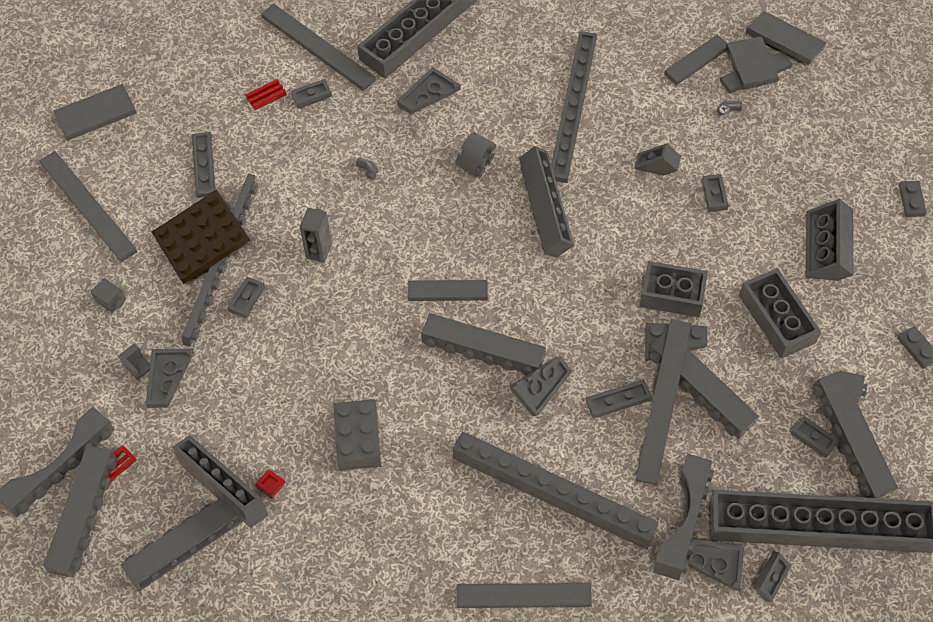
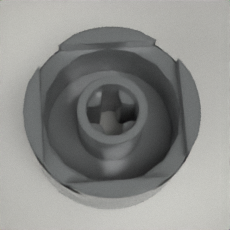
[455,132,496,178]

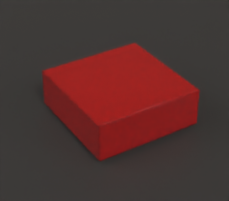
[255,469,286,499]

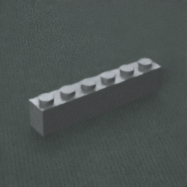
[519,146,574,257]
[421,313,546,376]
[648,330,759,439]
[813,371,898,498]
[172,435,268,528]
[43,445,117,578]
[121,499,243,592]

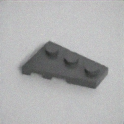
[397,67,461,114]
[645,323,707,362]
[146,349,194,408]
[509,357,572,416]
[686,538,744,592]

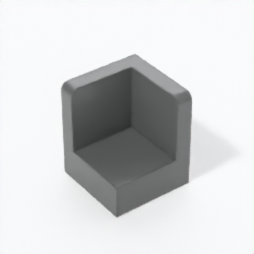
[118,343,150,380]

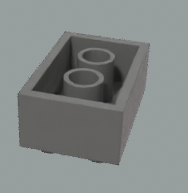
[640,261,708,317]
[333,399,382,471]

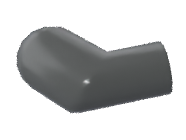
[717,100,742,116]
[356,157,378,179]

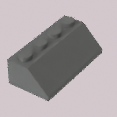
[806,198,854,281]

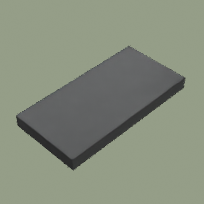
[746,11,827,65]
[54,84,137,141]

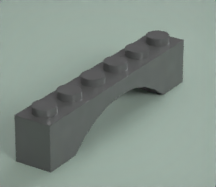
[0,407,114,518]
[653,453,714,581]

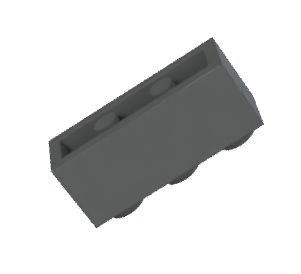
[300,208,332,263]

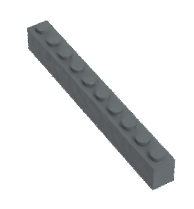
[452,431,659,550]

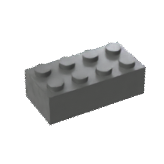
[739,268,821,359]

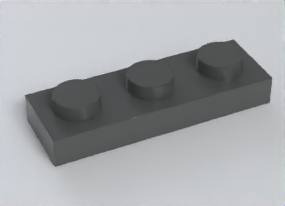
[586,380,652,419]

